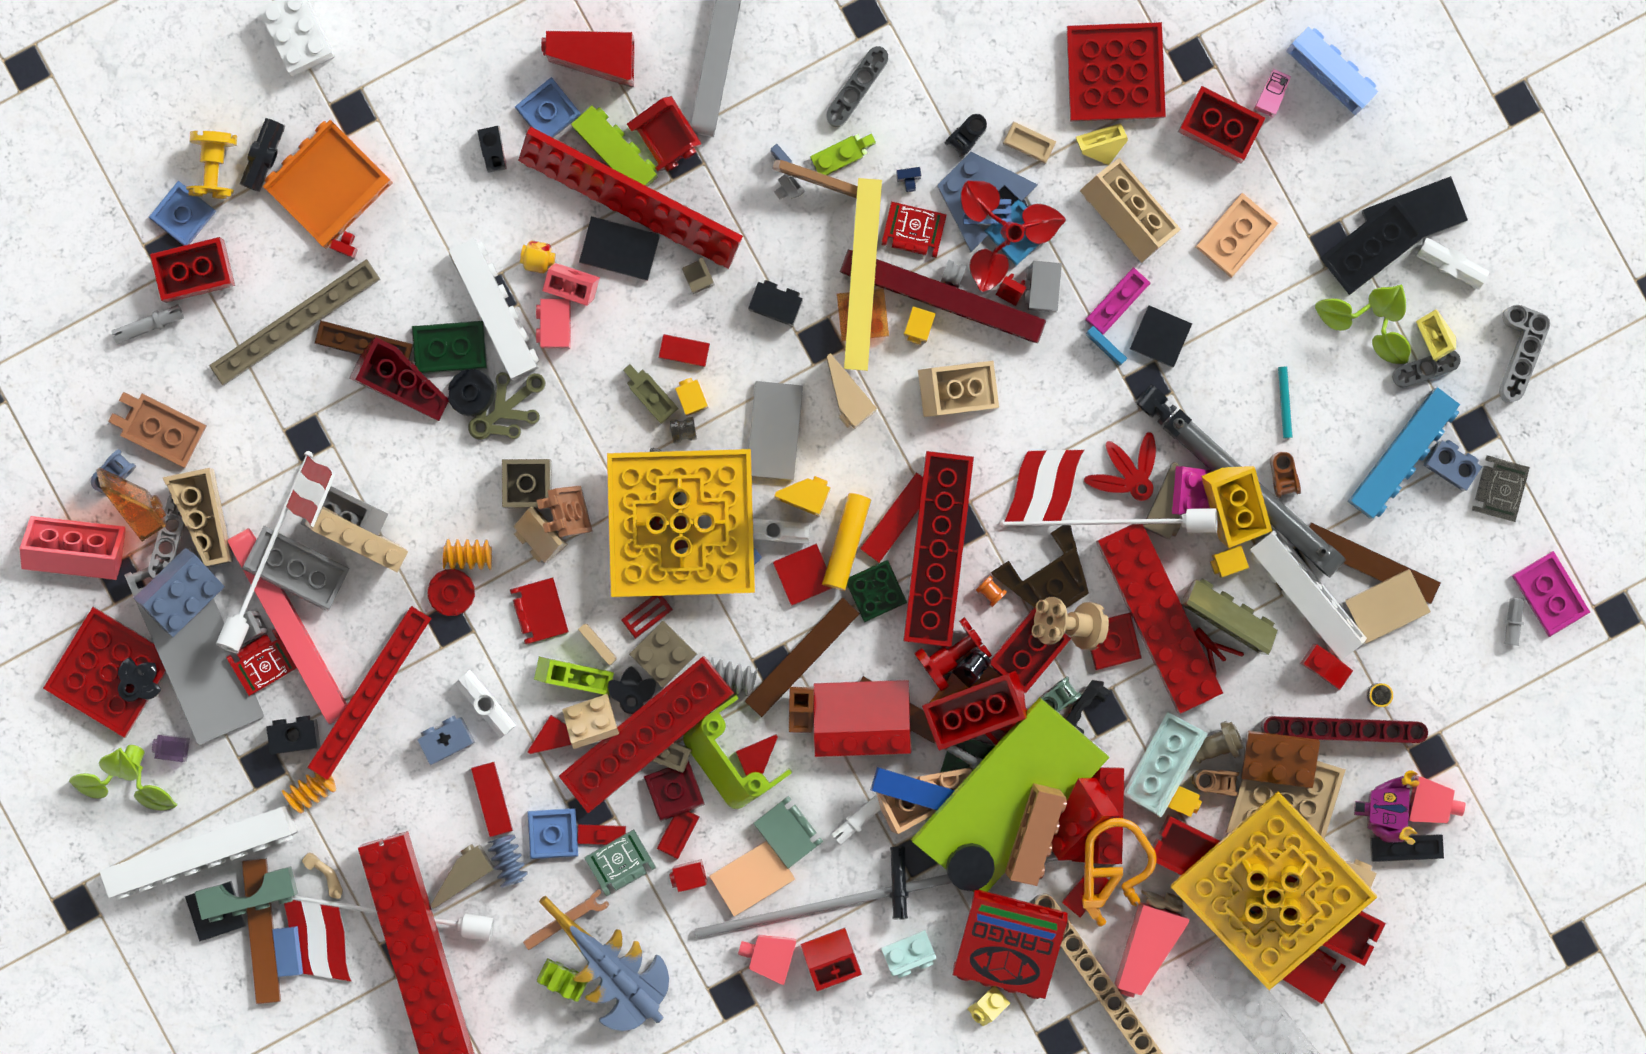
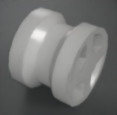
[941,260,966,288]

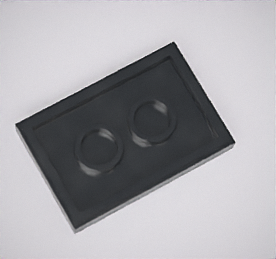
[579,216,660,281]

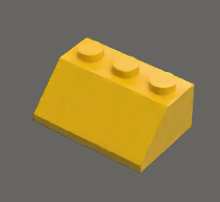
[1201,466,1272,548]

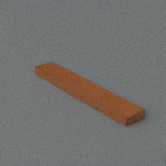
[242,858,281,1004]

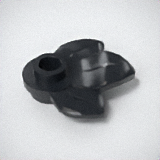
[118,657,161,702]
[608,666,656,714]

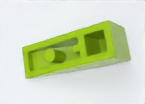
[534,656,614,696]

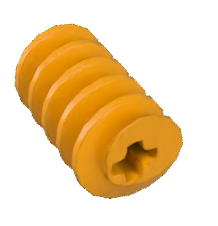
[443,539,492,570]
[282,772,336,813]

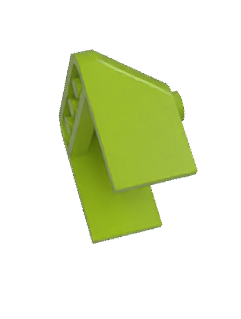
[683,694,792,809]

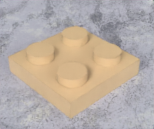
[562,694,619,749]

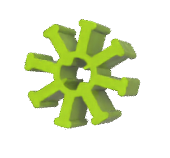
[537,958,588,1002]

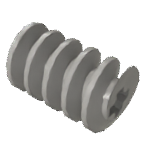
[710,657,758,696]

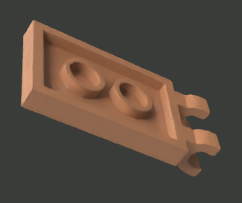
[108,392,207,468]
[537,486,593,537]
[523,889,610,950]

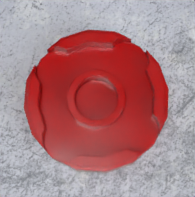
[428,569,475,616]

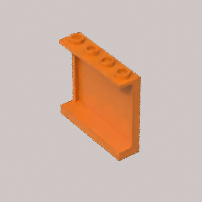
[263,120,393,249]

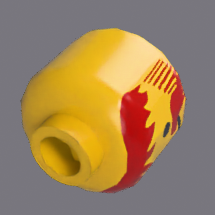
[520,240,556,274]

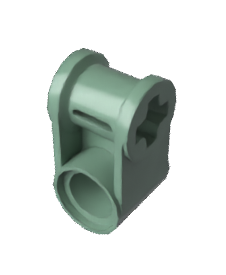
[1041,676,1082,712]

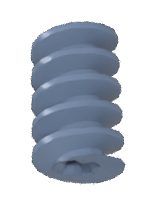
[487,835,528,888]

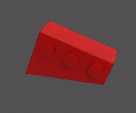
[1051,778,1120,861]

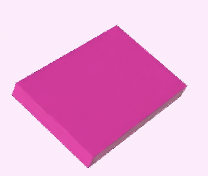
[1511,551,1590,637]

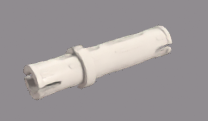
[831,795,881,845]

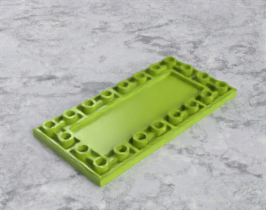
[911,697,1110,892]

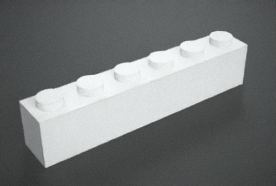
[449,238,540,380]
[1250,529,1367,660]

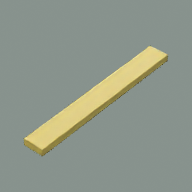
[844,178,882,371]

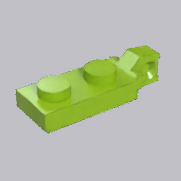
[810,134,876,175]

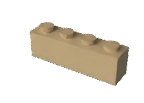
[163,468,233,567]

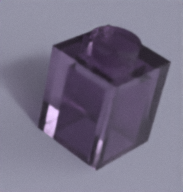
[152,734,190,762]

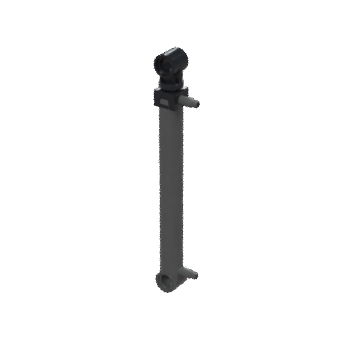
[1135,384,1346,578]

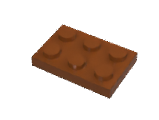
[1241,731,1320,788]

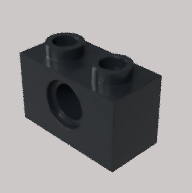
[266,715,321,755]

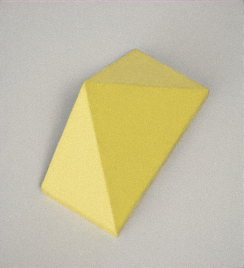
[1076,123,1128,165]
[1416,310,1456,361]

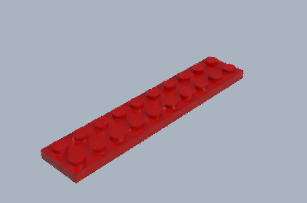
[518,127,743,269]

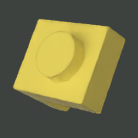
[968,986,1010,1026]

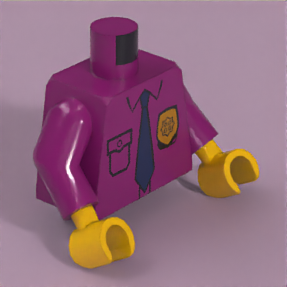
[1354,770,1420,845]

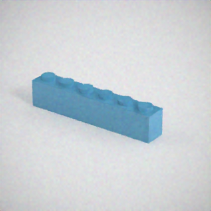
[1347,387,1460,519]

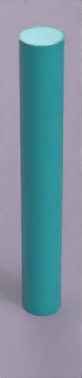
[1278,366,1293,438]

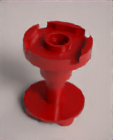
[914,617,992,692]

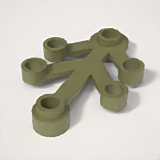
[468,372,546,440]

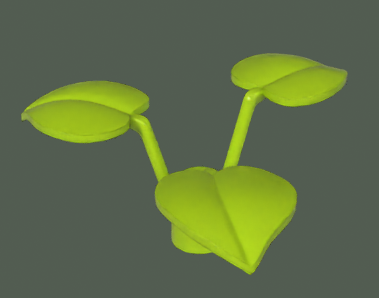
[1315,285,1411,364]
[69,745,177,811]

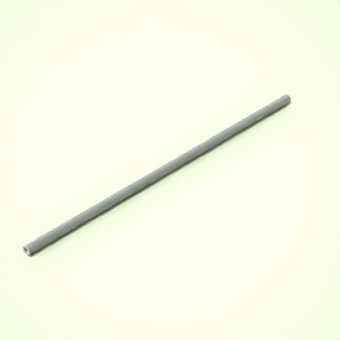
[695,851,1058,938]

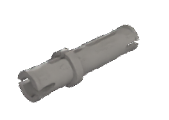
[111,304,184,344]

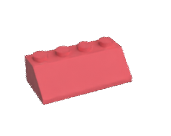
[20,516,125,580]

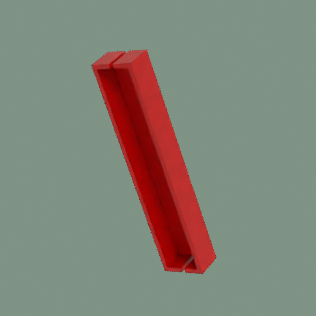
[1147,815,1386,966]
[358,831,475,1054]

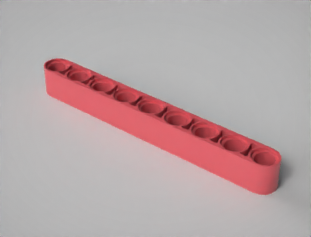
[228,528,348,725]

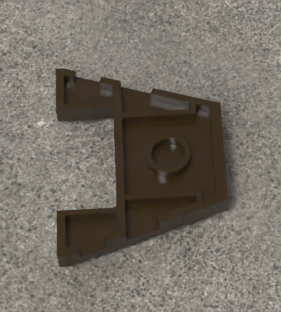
[991,525,1089,608]

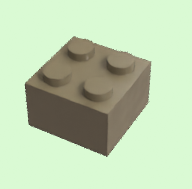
[502,459,552,508]
[629,620,697,688]

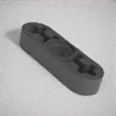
[1392,351,1461,387]

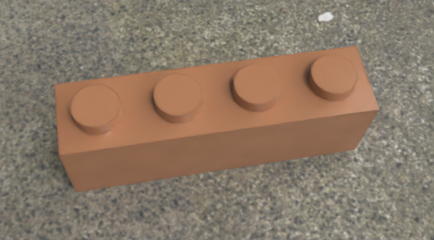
[1005,783,1067,886]

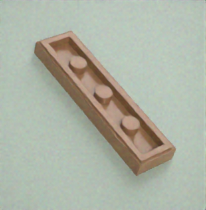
[772,160,858,199]

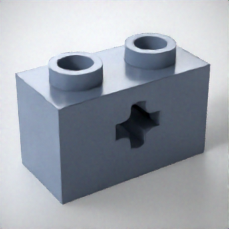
[418,715,475,765]

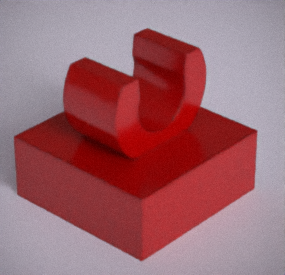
[329,231,358,259]
[995,273,1026,306]

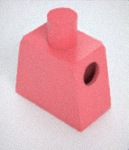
[1408,775,1466,823]
[738,935,797,985]

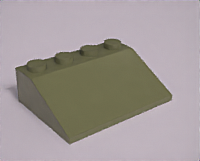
[1180,578,1278,655]

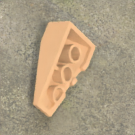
[876,768,972,834]

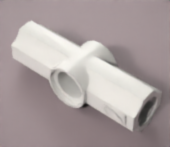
[1416,237,1489,290]
[753,518,811,544]
[454,670,516,738]

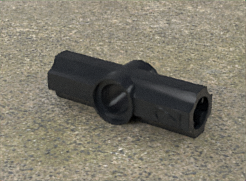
[240,118,285,192]

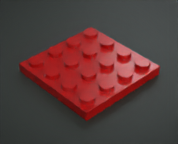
[1066,22,1166,122]
[43,607,166,738]

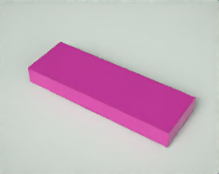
[1085,267,1151,335]

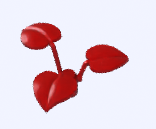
[961,180,1066,292]

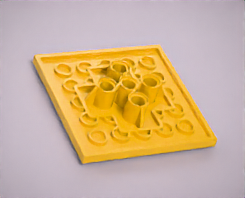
[607,449,755,597]
[1171,791,1377,990]

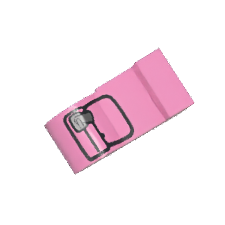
[1254,69,1291,118]

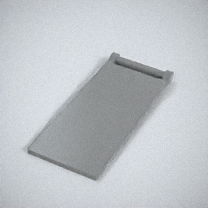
[124,547,264,745]

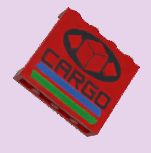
[952,890,1068,999]

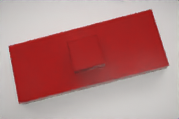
[578,824,626,845]

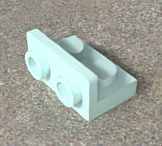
[881,930,937,978]

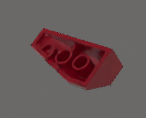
[349,337,449,421]

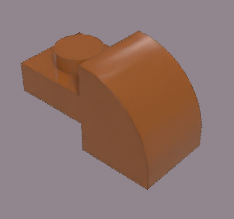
[789,687,814,733]

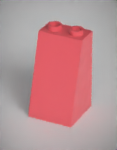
[1114,902,1190,998]

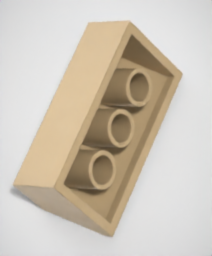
[1080,158,1181,263]

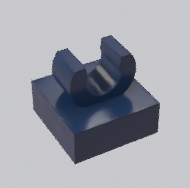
[896,167,921,192]

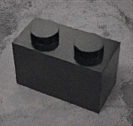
[748,280,803,327]

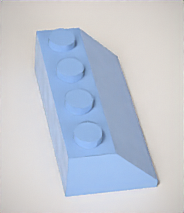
[1286,27,1378,115]

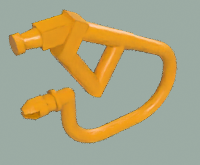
[1082,818,1156,927]

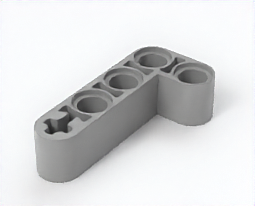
[1499,305,1550,403]

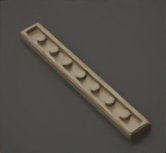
[209,259,381,386]

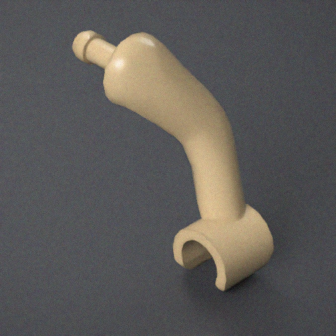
[302,853,343,899]

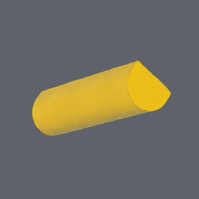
[822,493,871,591]

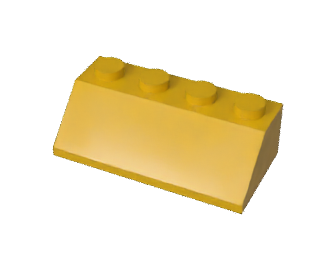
[775,476,830,517]

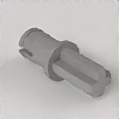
[1504,598,1524,646]

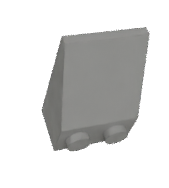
[301,486,388,535]

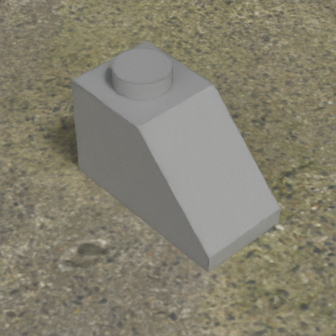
[242,611,268,645]

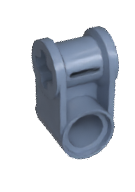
[91,449,136,494]

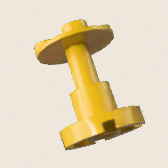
[186,131,237,199]

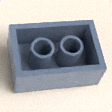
[134,548,225,637]

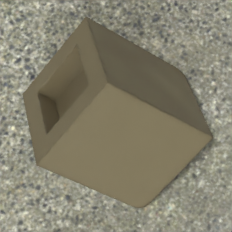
[682,257,715,294]

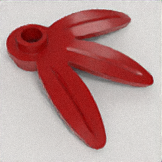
[1084,432,1156,501]

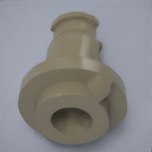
[1195,721,1244,764]

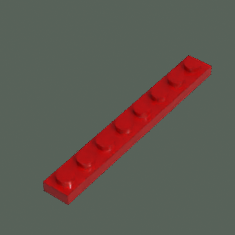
[307,606,431,780]

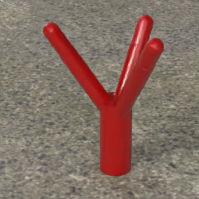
[1194,627,1244,676]

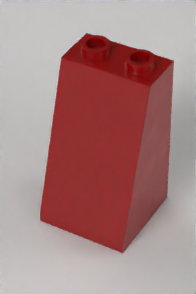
[541,31,635,87]

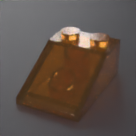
[96,468,166,542]

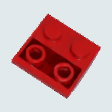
[800,928,862,991]

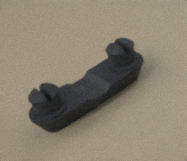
[1066,680,1111,734]

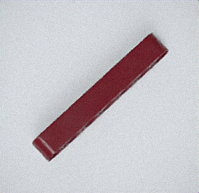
[1261,716,1428,743]

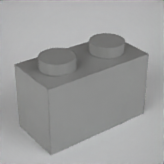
[1024,261,1062,313]

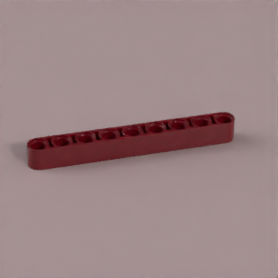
[840,249,1046,344]

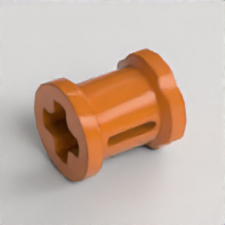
[976,575,1007,607]

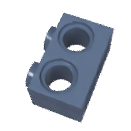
[1423,440,1482,491]

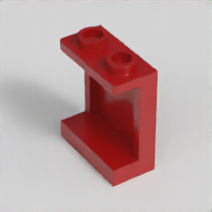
[627,96,701,172]

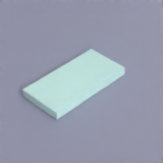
[1124,712,1208,817]

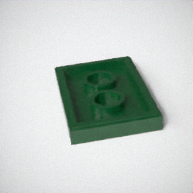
[412,321,487,374]

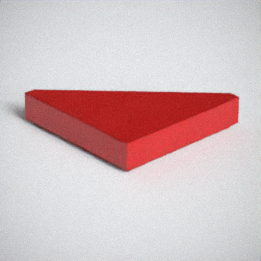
[527,715,572,754]
[736,734,778,776]

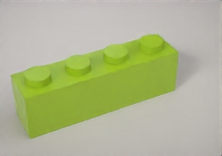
[571,105,658,187]

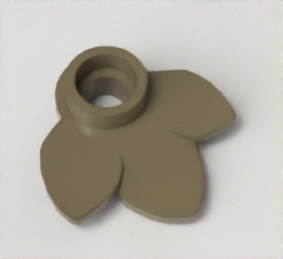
[1141,890,1184,913]

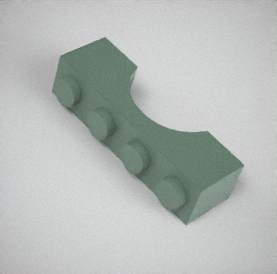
[195,866,298,922]

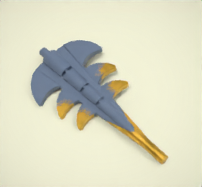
[539,896,669,1031]

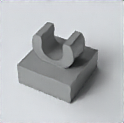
[774,174,805,200]

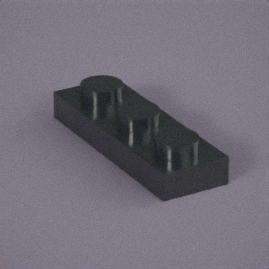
[1370,834,1444,862]

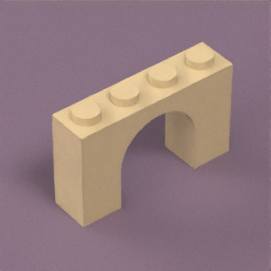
[305,506,408,573]

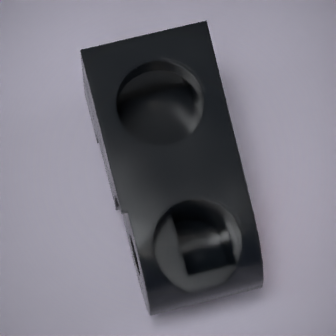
[477,126,507,173]

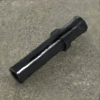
[890,846,909,920]

